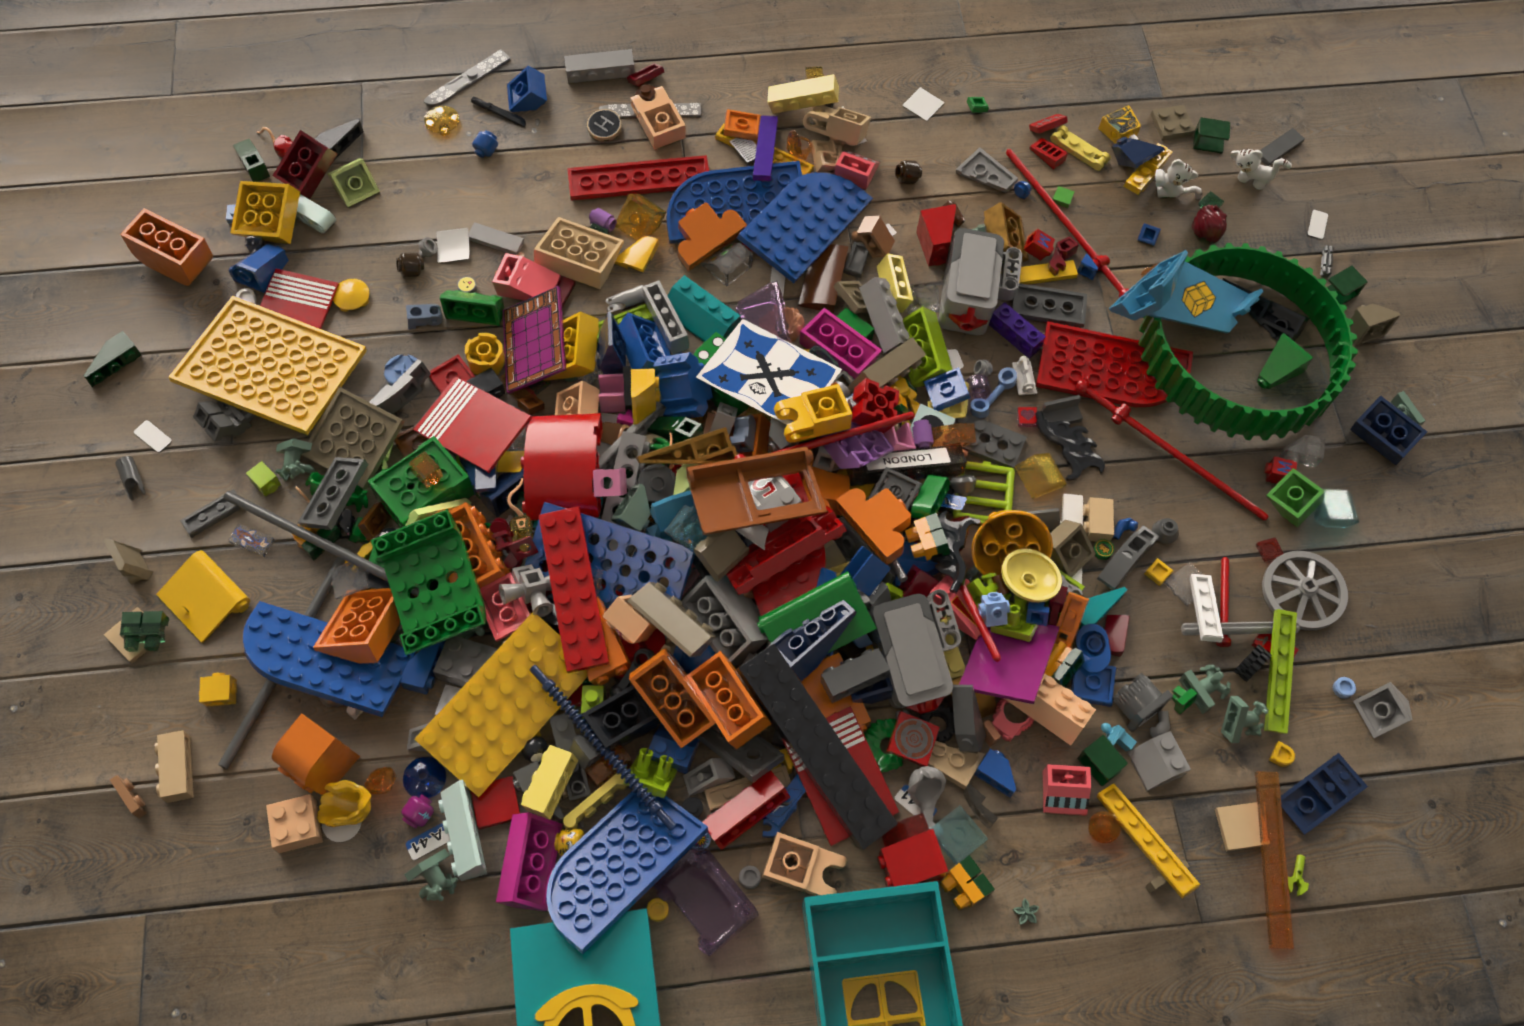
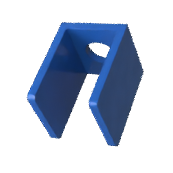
[841,546,890,596]

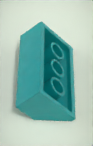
[667,275,740,342]

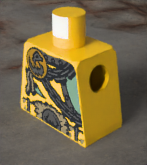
[1098,105,1141,144]

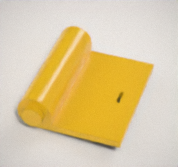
[156,550,250,643]

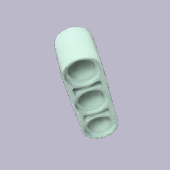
[296,194,336,234]

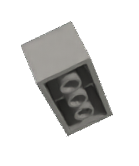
[681,575,769,666]

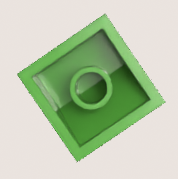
[1266,468,1325,527]

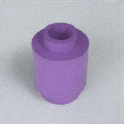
[589,208,617,232]
[912,420,934,450]

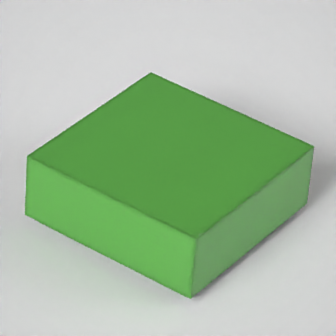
[1053,186,1075,208]

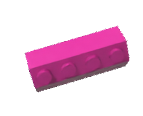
[799,308,882,379]
[496,812,562,911]

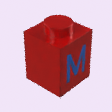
[1023,229,1055,261]
[1264,456,1297,484]

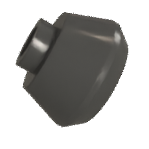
[950,475,977,496]
[1152,518,1179,544]

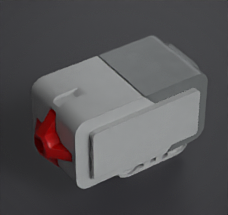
[938,228,1022,335]
[868,589,961,714]

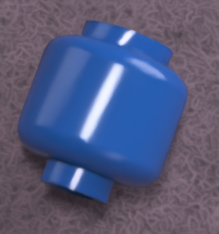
[472,130,498,158]

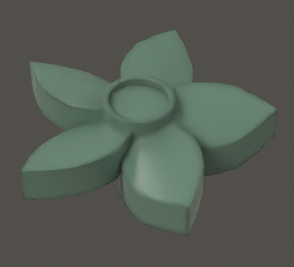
[1012,898,1039,925]

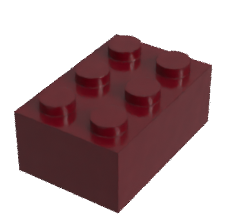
[272,130,337,199]

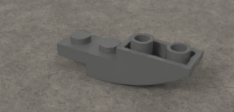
[370,359,431,414]
[1097,525,1160,590]
[550,714,591,801]

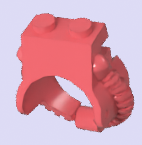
[992,698,1034,742]

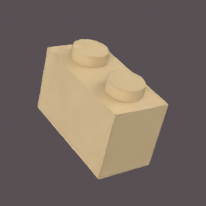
[1083,497,1114,542]

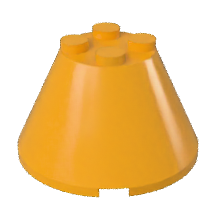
[971,510,1053,583]

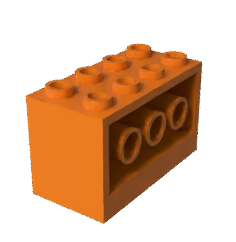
[449,502,512,589]

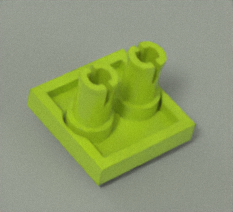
[991,595,1038,642]
[623,748,677,798]

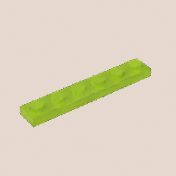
[1264,609,1297,734]

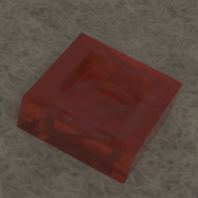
[1256,537,1284,562]

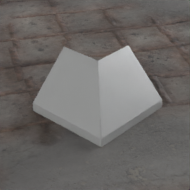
[1353,682,1413,738]

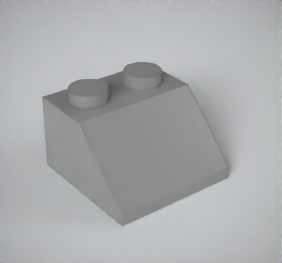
[1127,731,1191,791]

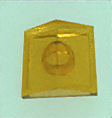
[1015,453,1067,499]

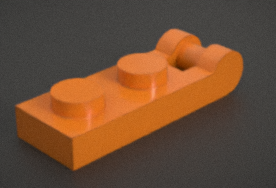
[1055,592,1089,649]

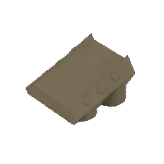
[693,530,750,582]
[104,538,153,585]

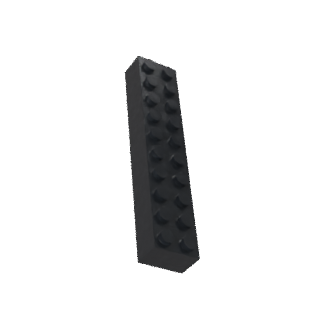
[736,644,898,850]

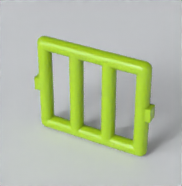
[953,461,1015,524]

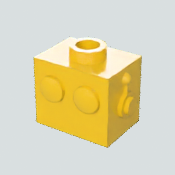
[199,673,237,707]

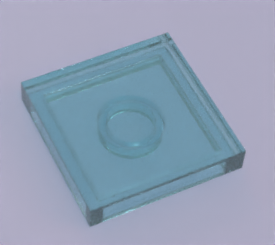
[929,805,988,865]

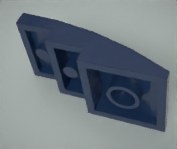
[1275,753,1368,835]

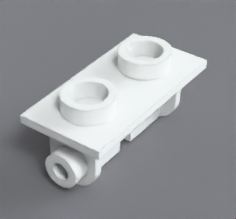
[1012,356,1037,395]

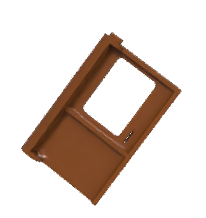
[686,447,827,535]

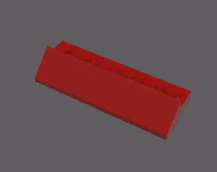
[726,506,847,595]

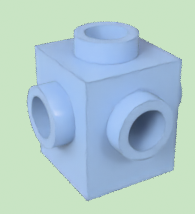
[978,592,1010,627]

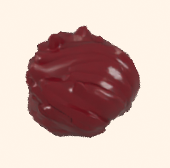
[1192,205,1227,243]

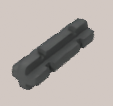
[1320,245,1334,278]

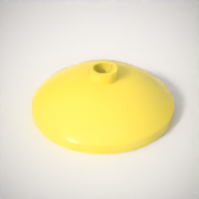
[1001,549,1062,602]

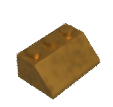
[984,202,1029,262]

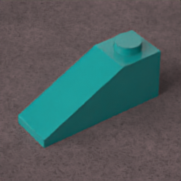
[1078,587,1128,631]

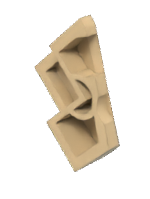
[810,139,845,173]

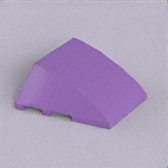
[820,422,894,469]

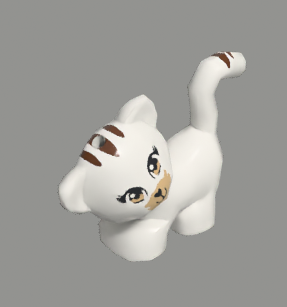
[1231,149,1292,190]
[1155,159,1203,199]

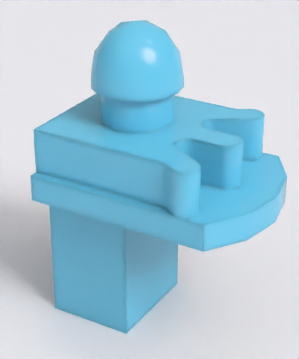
[1101,723,1137,751]

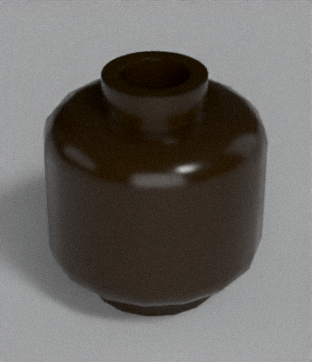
[895,160,922,184]
[396,253,424,277]

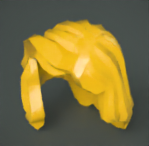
[317,780,371,827]

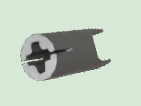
[115,456,146,500]

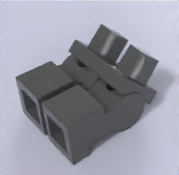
[193,401,256,442]

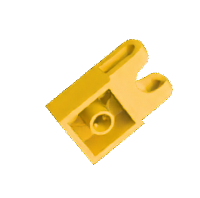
[774,384,852,443]

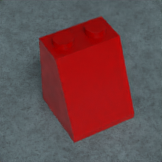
[916,204,956,267]
[877,829,948,887]

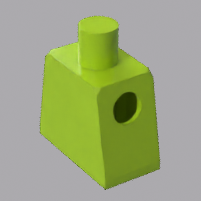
[581,685,606,723]

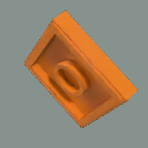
[723,109,761,141]

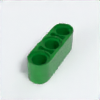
[911,475,950,519]

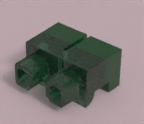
[120,611,169,652]

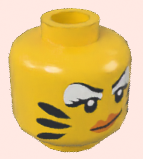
[554,828,585,856]

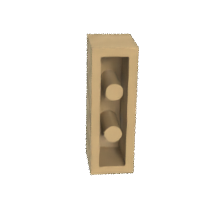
[155,730,194,803]

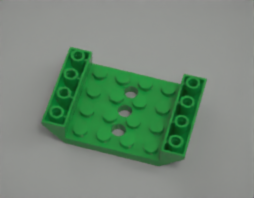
[371,509,486,655]

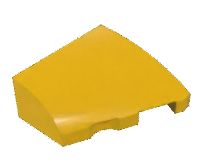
[614,236,659,273]

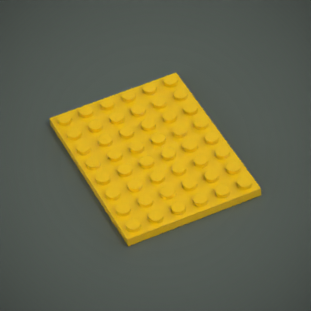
[169,296,367,435]

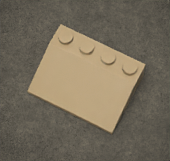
[534,217,624,289]

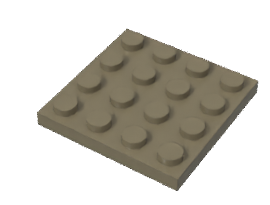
[301,387,405,489]

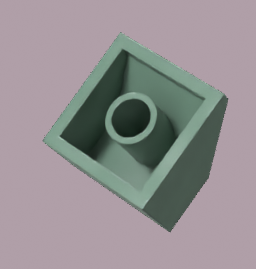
[610,484,651,532]

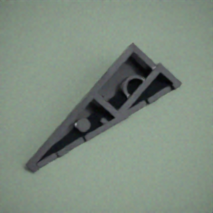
[1222,278,1310,342]

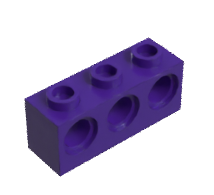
[989,302,1046,359]

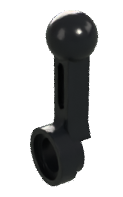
[610,648,655,697]

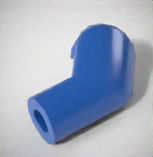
[1113,518,1138,540]

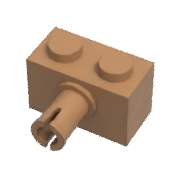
[851,216,895,258]

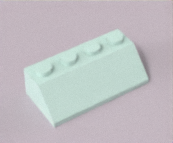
[438,780,487,881]

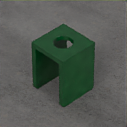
[1193,117,1230,154]
[1327,265,1368,304]
[1077,735,1128,786]

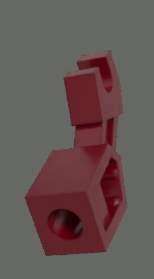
[1048,236,1079,276]
[1047,586,1068,626]

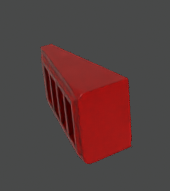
[1029,138,1068,170]

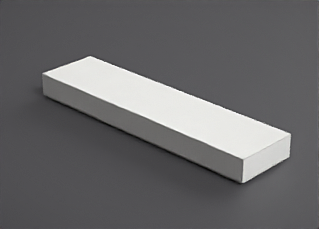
[1189,574,1223,642]

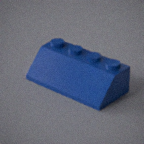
[618,313,671,377]

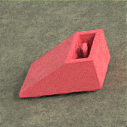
[492,253,561,301]

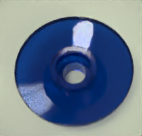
[403,757,446,798]

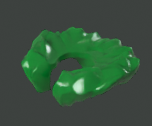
[863,718,903,772]

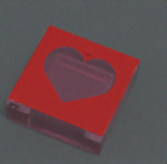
[1017,407,1037,427]

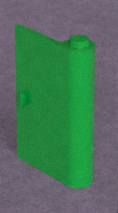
[757,571,877,653]

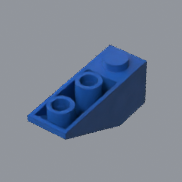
[400,640,446,695]

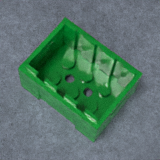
[368,436,475,528]

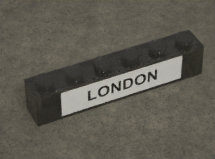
[846,445,967,486]

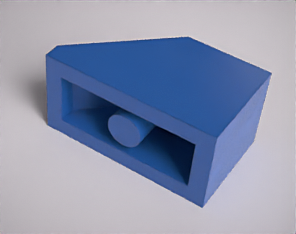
[974,749,1016,798]

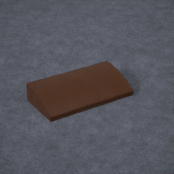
[798,244,849,313]

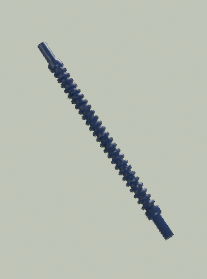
[530,665,676,831]

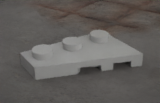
[956,147,1018,193]

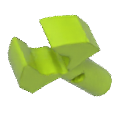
[1284,855,1309,897]

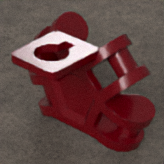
[490,518,538,569]

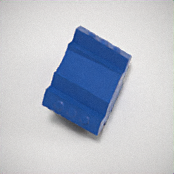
[653,352,713,418]

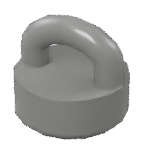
[419,237,437,257]

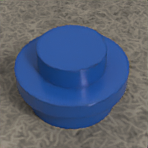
[1014,181,1031,199]

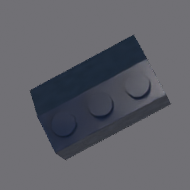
[1350,395,1428,465]
[479,469,524,517]

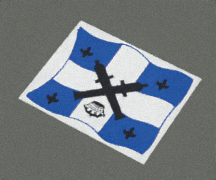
[696,319,842,425]

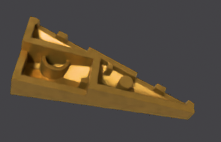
[636,427,738,464]

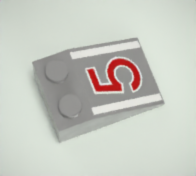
[748,476,802,532]

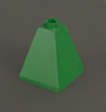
[1257,333,1313,389]

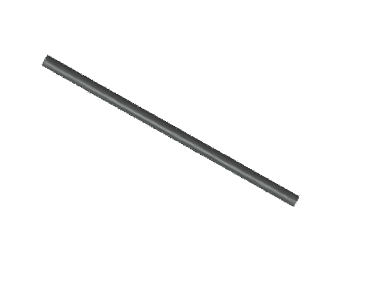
[224,491,419,596]
[218,547,352,769]

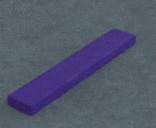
[753,116,778,181]

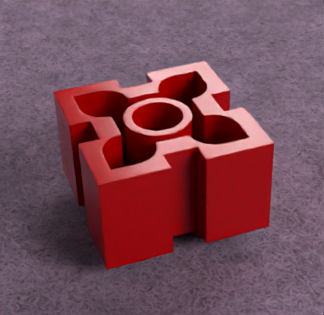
[851,378,899,433]

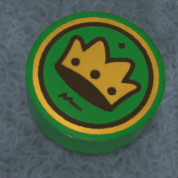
[1093,539,1114,560]

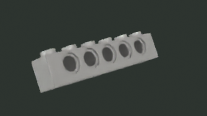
[601,431,650,551]

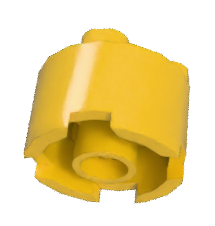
[465,333,505,375]

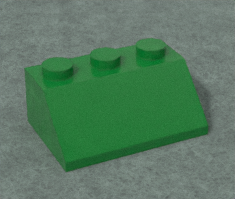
[439,290,505,326]

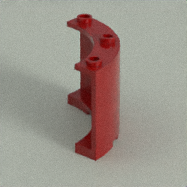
[521,413,603,520]

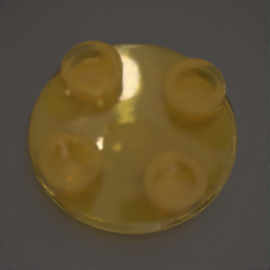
[424,106,460,136]

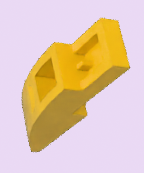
[1123,144,1173,195]

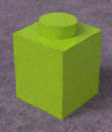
[246,461,281,497]

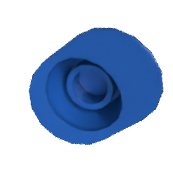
[1076,624,1111,673]

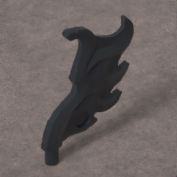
[1035,411,1105,481]
[930,511,982,594]

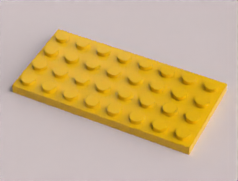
[414,612,588,797]

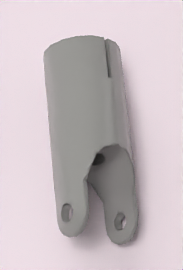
[606,285,645,312]

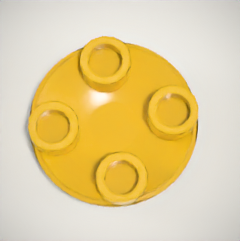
[333,279,370,312]

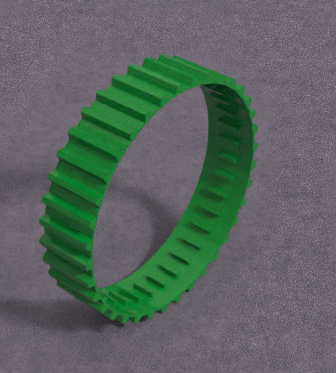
[1139,243,1358,441]

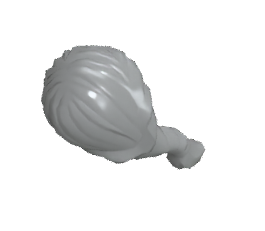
[907,766,946,839]

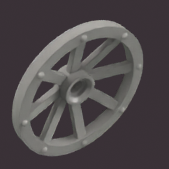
[1262,551,1348,630]

